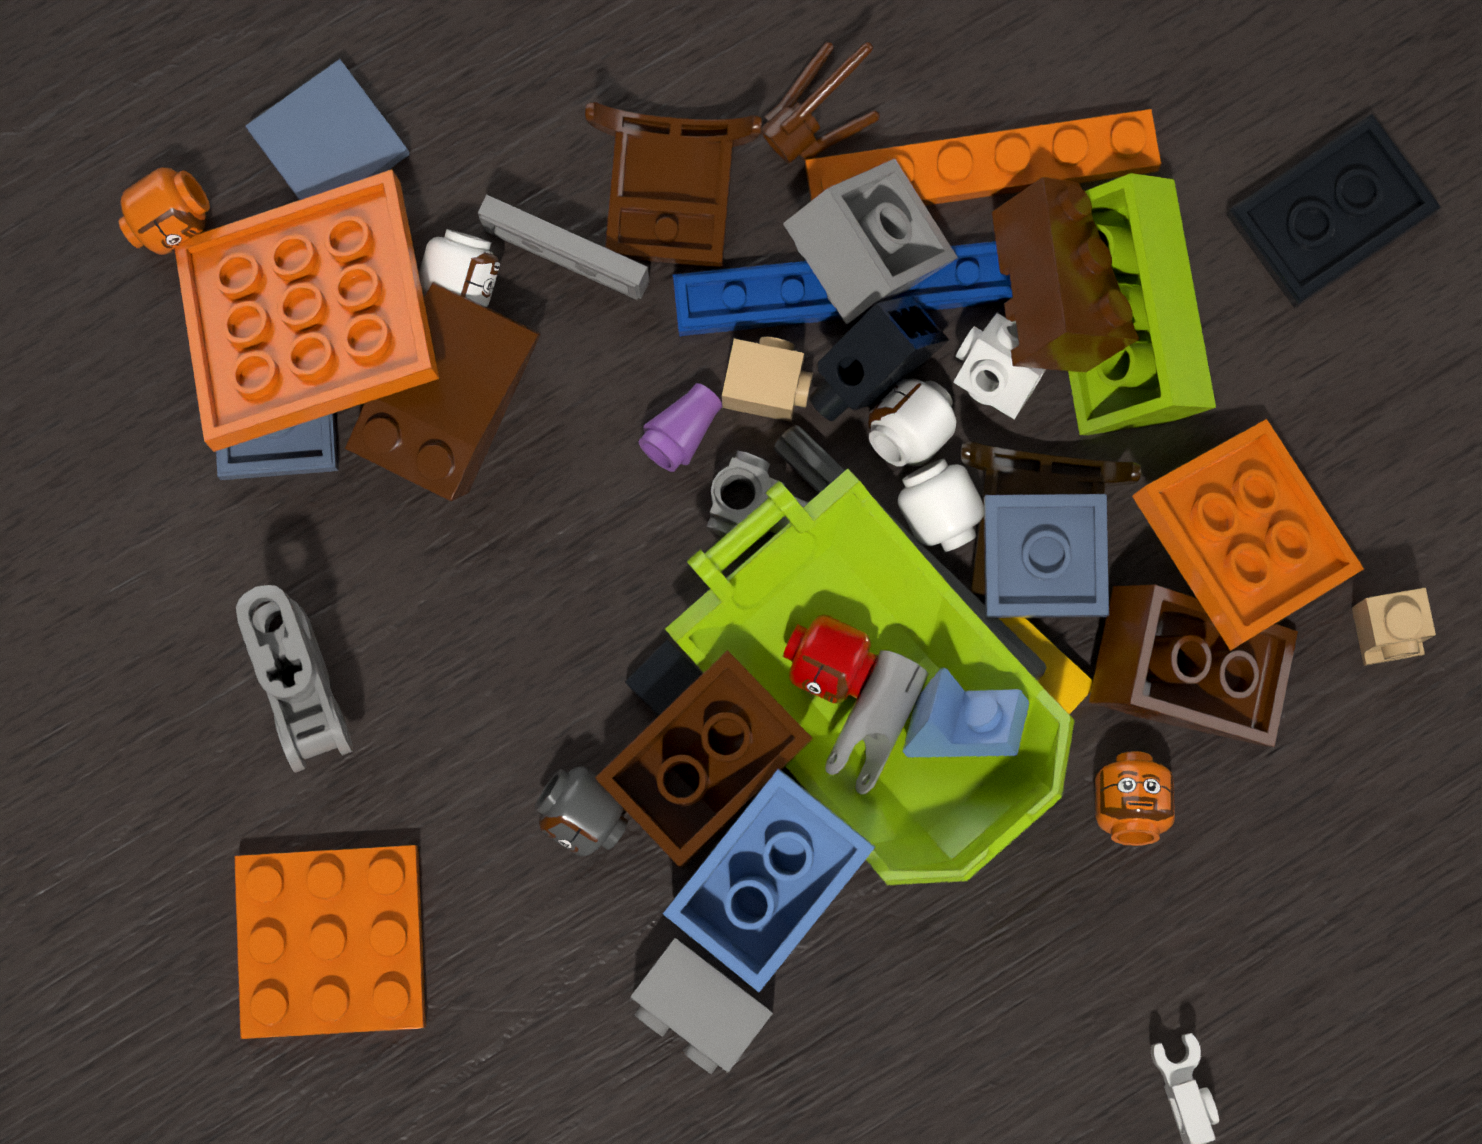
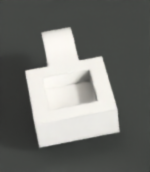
[1151,1033,1219,1144]

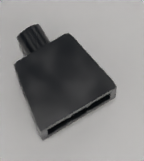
[809,295,949,421]

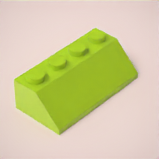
[1068,173,1216,435]

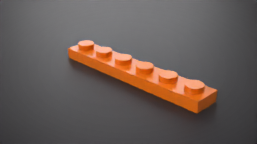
[805,109,1161,206]

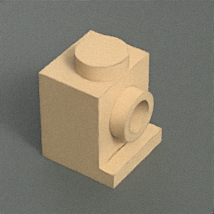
[1352,587,1436,666]

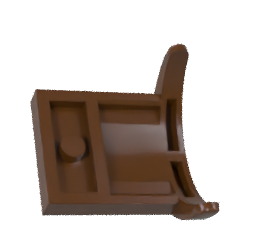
[585,102,762,267]

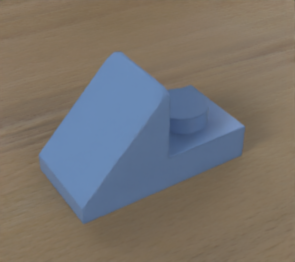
[902,668,1030,757]

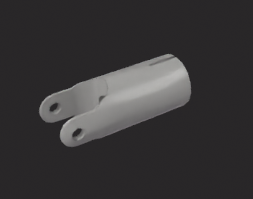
[825,650,929,794]

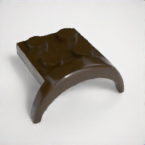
[961,442,1141,596]

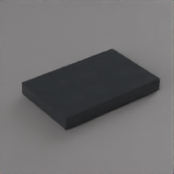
[1227,114,1441,309]

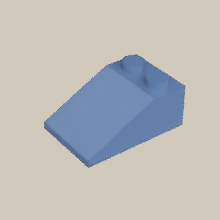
[663,769,876,992]

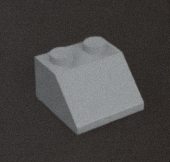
[783,159,958,324]

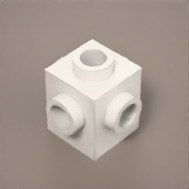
[953,313,1046,419]

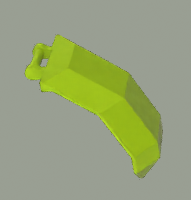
[665,469,1074,885]

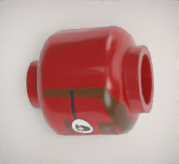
[782,615,878,704]

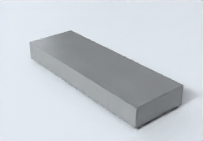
[478,195,650,300]

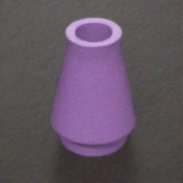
[638,383,723,472]

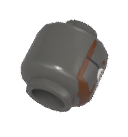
[535,766,628,857]

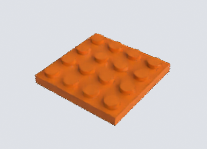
[175,169,439,452]

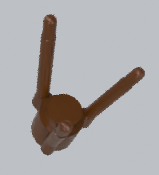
[760,42,880,164]

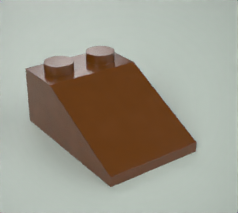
[345,282,541,501]
[1089,585,1298,747]
[595,650,813,867]

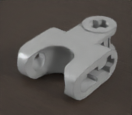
[236,585,353,773]

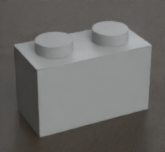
[631,938,773,1074]

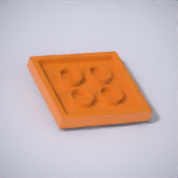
[1132,419,1364,651]
[235,845,426,1039]

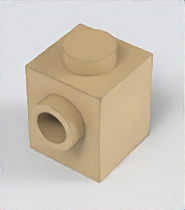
[722,337,813,422]

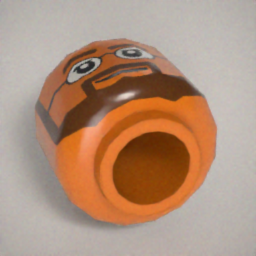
[119,167,210,255]
[1095,751,1175,846]

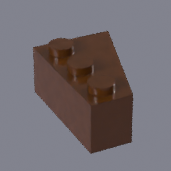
[992,177,1139,373]

